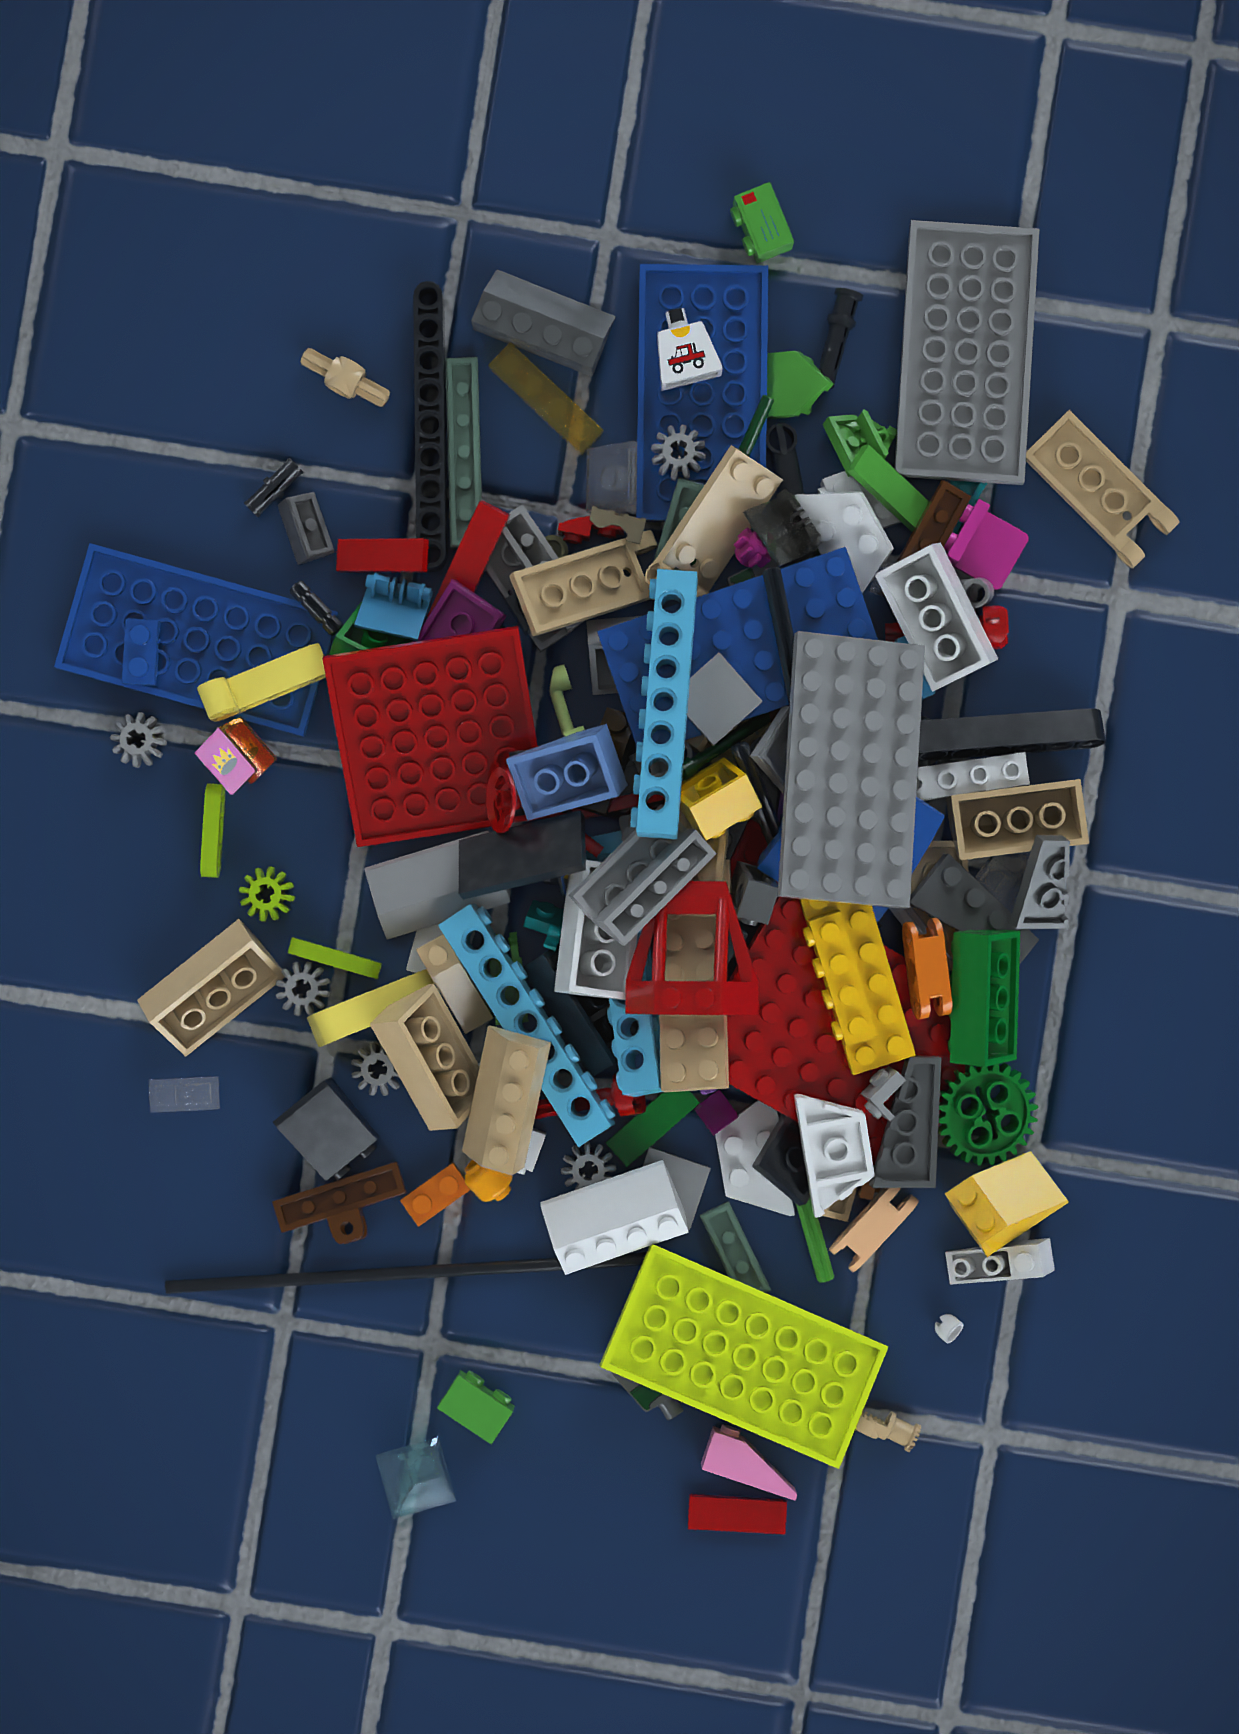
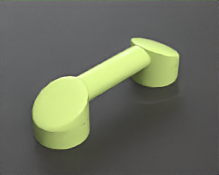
[549,664,585,737]

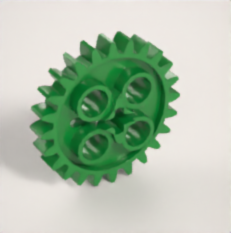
[938,1063,1038,1166]

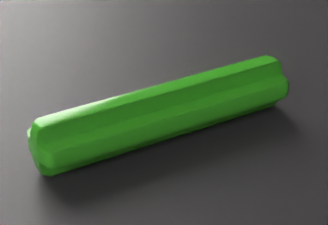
[796,1198,834,1283]

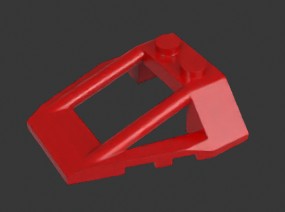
[625,881,759,1015]

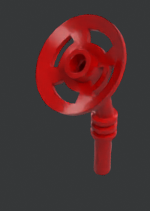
[486,767,604,858]

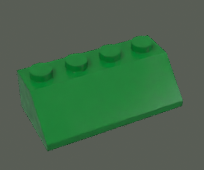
[948,930,1021,1067]

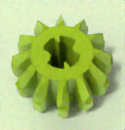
[239,867,295,921]

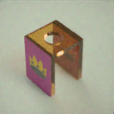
[195,716,277,795]

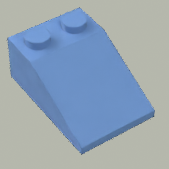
[506,724,628,821]

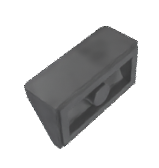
[278,492,335,564]

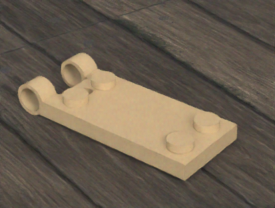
[1026,410,1180,568]
[645,445,783,597]
[509,530,658,637]

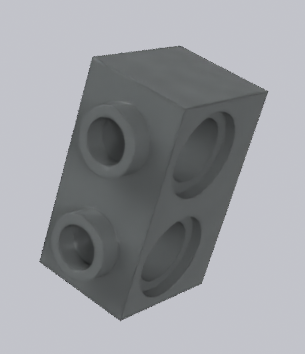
[730,861,778,926]

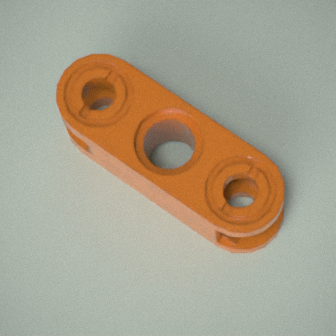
[902,917,952,1020]

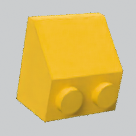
[680,757,762,841]

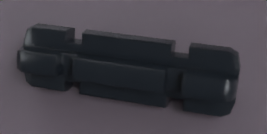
[290,580,343,636]

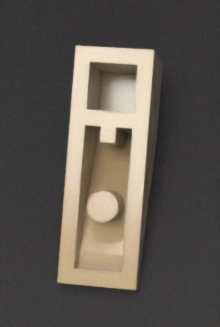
[416,934,494,1034]

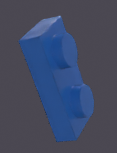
[122,618,160,686]

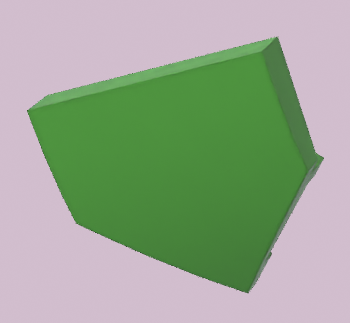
[767,351,834,419]
[822,409,897,477]

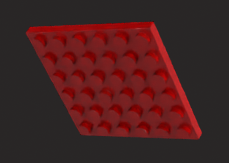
[322,626,542,847]

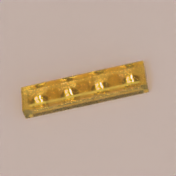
[488,342,604,455]

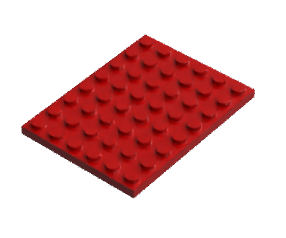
[727,896,966,1165]

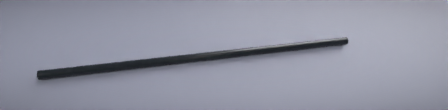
[165,1252,647,1294]

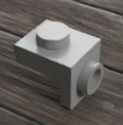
[860,1066,906,1121]

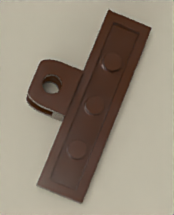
[272,1162,407,1244]

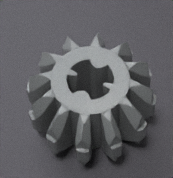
[651,424,706,481]
[110,712,167,768]
[276,962,331,1016]
[351,1041,400,1096]
[561,1141,616,1190]

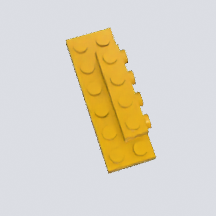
[799,899,916,1075]

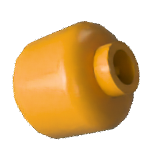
[464,1160,512,1202]

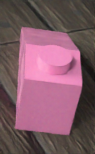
[701,1424,797,1501]

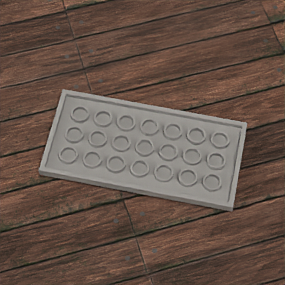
[894,220,1039,485]
[778,631,925,909]

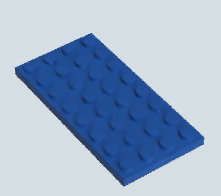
[636,264,768,524]
[54,543,339,737]
[597,547,878,747]

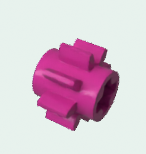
[733,527,775,568]

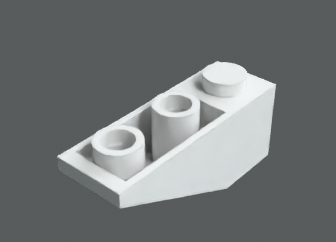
[945,1238,1055,1285]

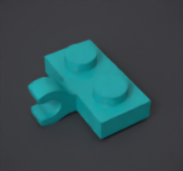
[523,900,564,951]

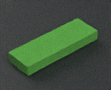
[847,444,929,532]

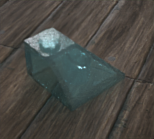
[376,1437,456,1519]

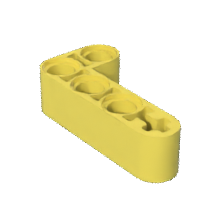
[197,643,326,722]
[307,969,435,1047]

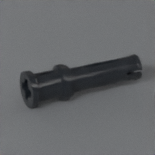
[819,287,863,389]

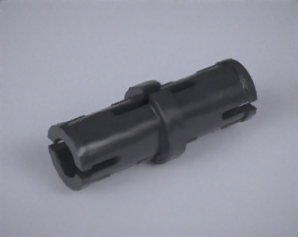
[244,458,304,518]

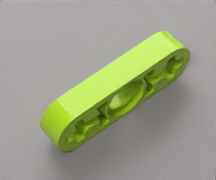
[200,783,225,878]
[287,937,382,979]

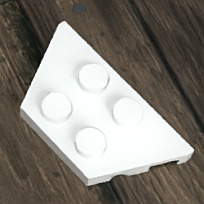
[790,491,894,594]
[794,1094,875,1218]
[715,1100,795,1216]

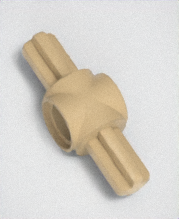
[300,348,390,407]

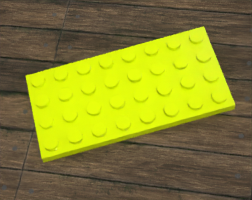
[599,1244,889,1469]

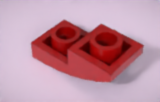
[558,516,625,545]

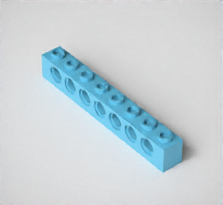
[631,569,698,840]
[586,830,663,1097]
[438,904,616,1147]

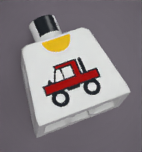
[657,308,723,391]

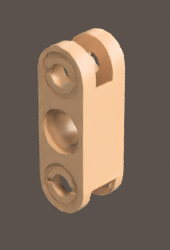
[829,1188,919,1272]

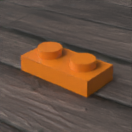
[400,1162,470,1227]

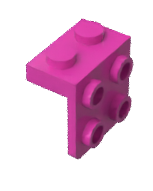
[943,499,1029,590]

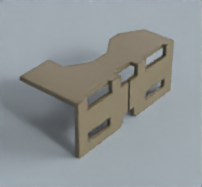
[590,506,646,544]

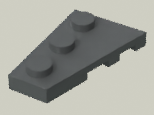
[1009,835,1070,929]

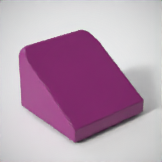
[694,1089,739,1136]

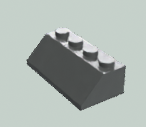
[471,269,616,377]

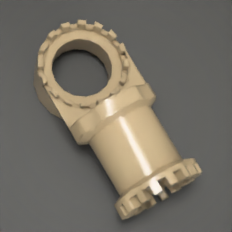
[856,1410,921,1452]

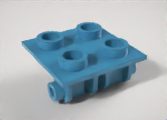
[354,572,433,641]

